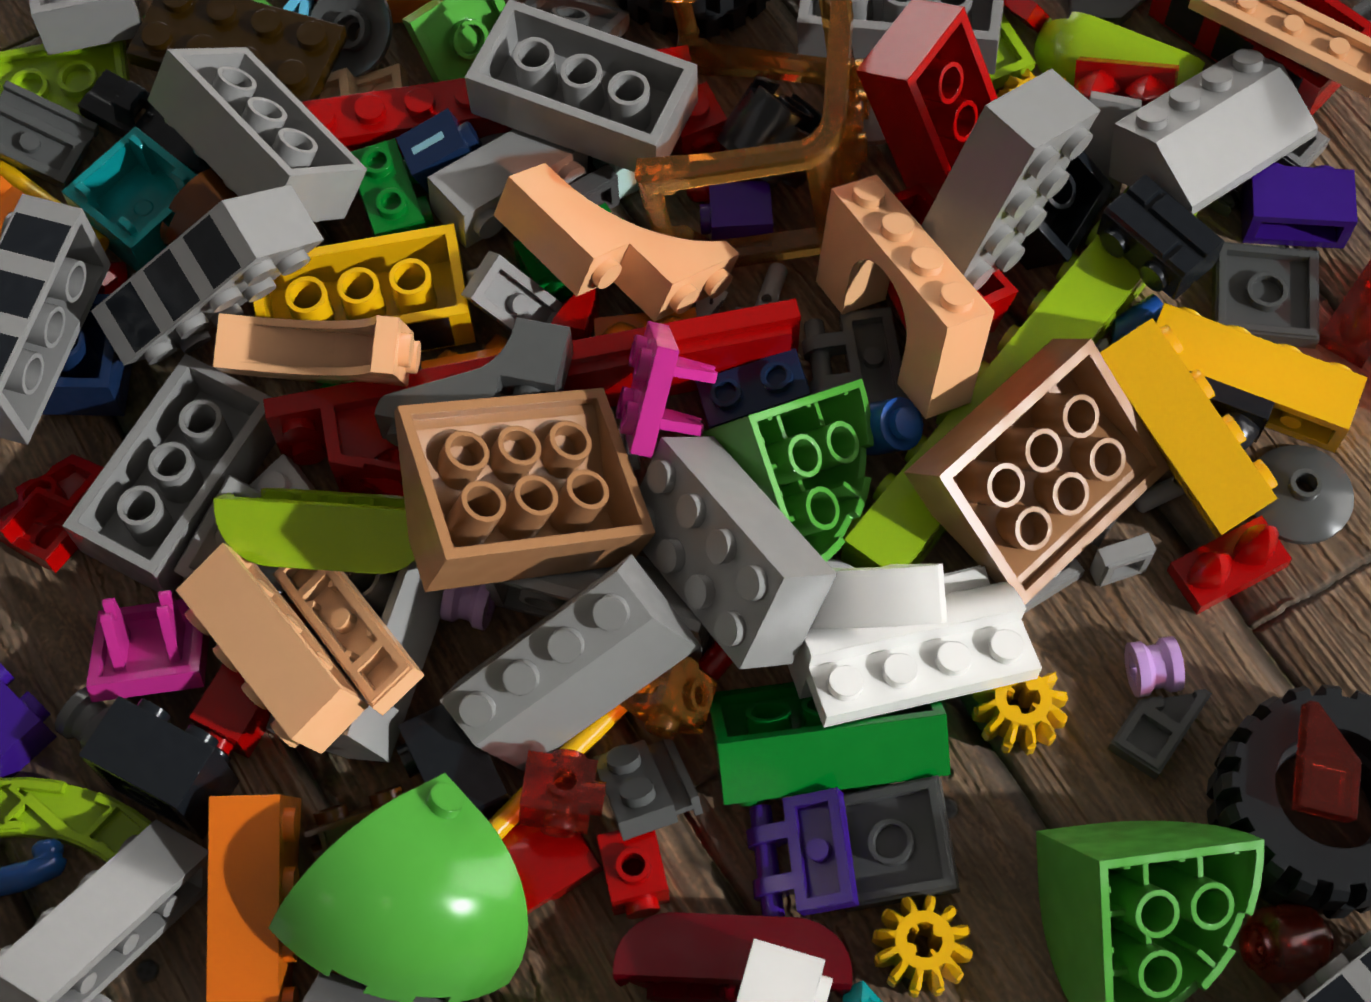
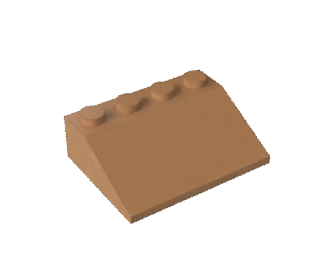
[904,339,1170,605]
[394,388,656,592]

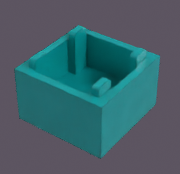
[61,126,197,272]

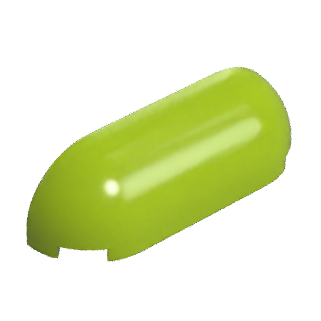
[1034,11,1206,87]
[214,488,415,574]

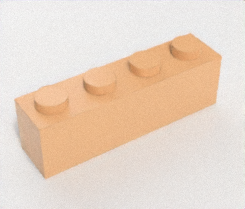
[176,542,370,754]

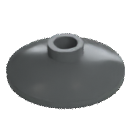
[310,0,393,77]
[1252,445,1354,545]

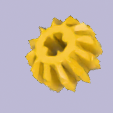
[972,672,1068,755]
[872,895,973,998]

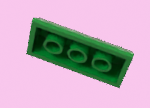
[707,682,951,806]

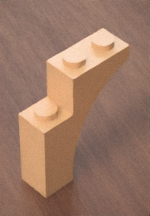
[494,163,740,322]
[213,313,421,387]

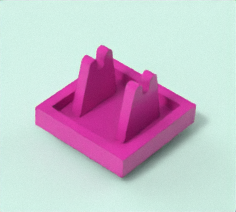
[616,321,718,458]
[86,590,209,702]

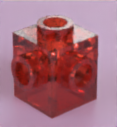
[518,749,606,838]

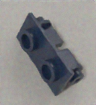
[695,348,811,429]

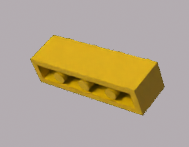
[1156,303,1368,453]
[1100,318,1278,538]

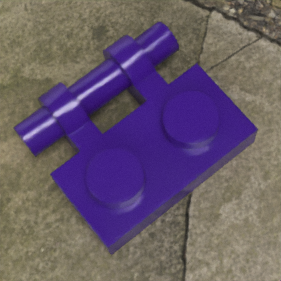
[746,787,859,917]

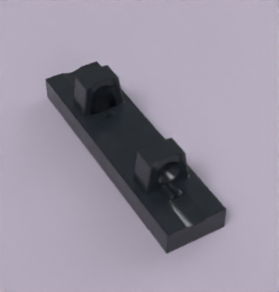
[78,69,213,175]

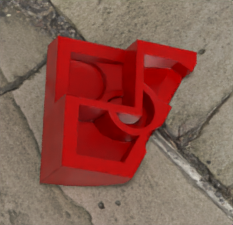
[0,454,104,573]

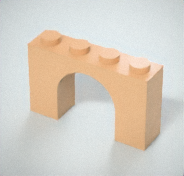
[816,174,995,419]

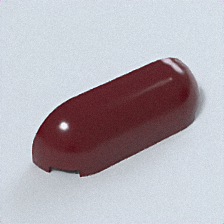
[613,912,852,1002]

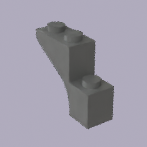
[374,317,574,447]

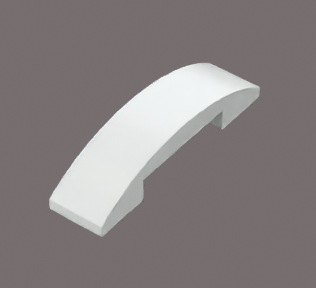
[810,563,947,629]

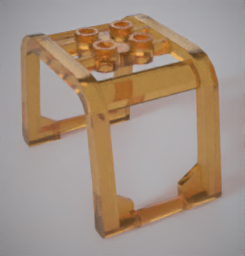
[635,0,870,268]

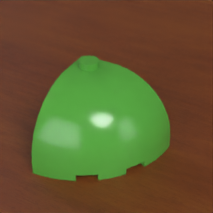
[689,378,874,562]
[269,773,528,1002]
[1036,821,1264,1002]

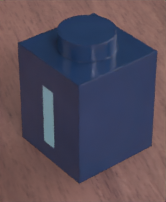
[396,108,483,195]

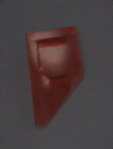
[1292,700,1362,823]

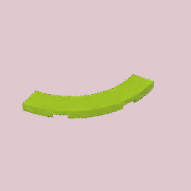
[0,777,152,863]

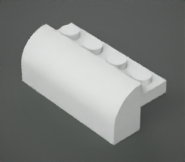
[788,582,1042,728]

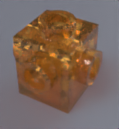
[620,656,718,739]

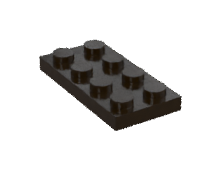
[126,0,348,102]

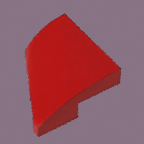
[502,820,603,914]

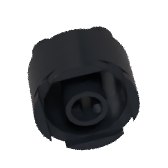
[717,76,839,189]

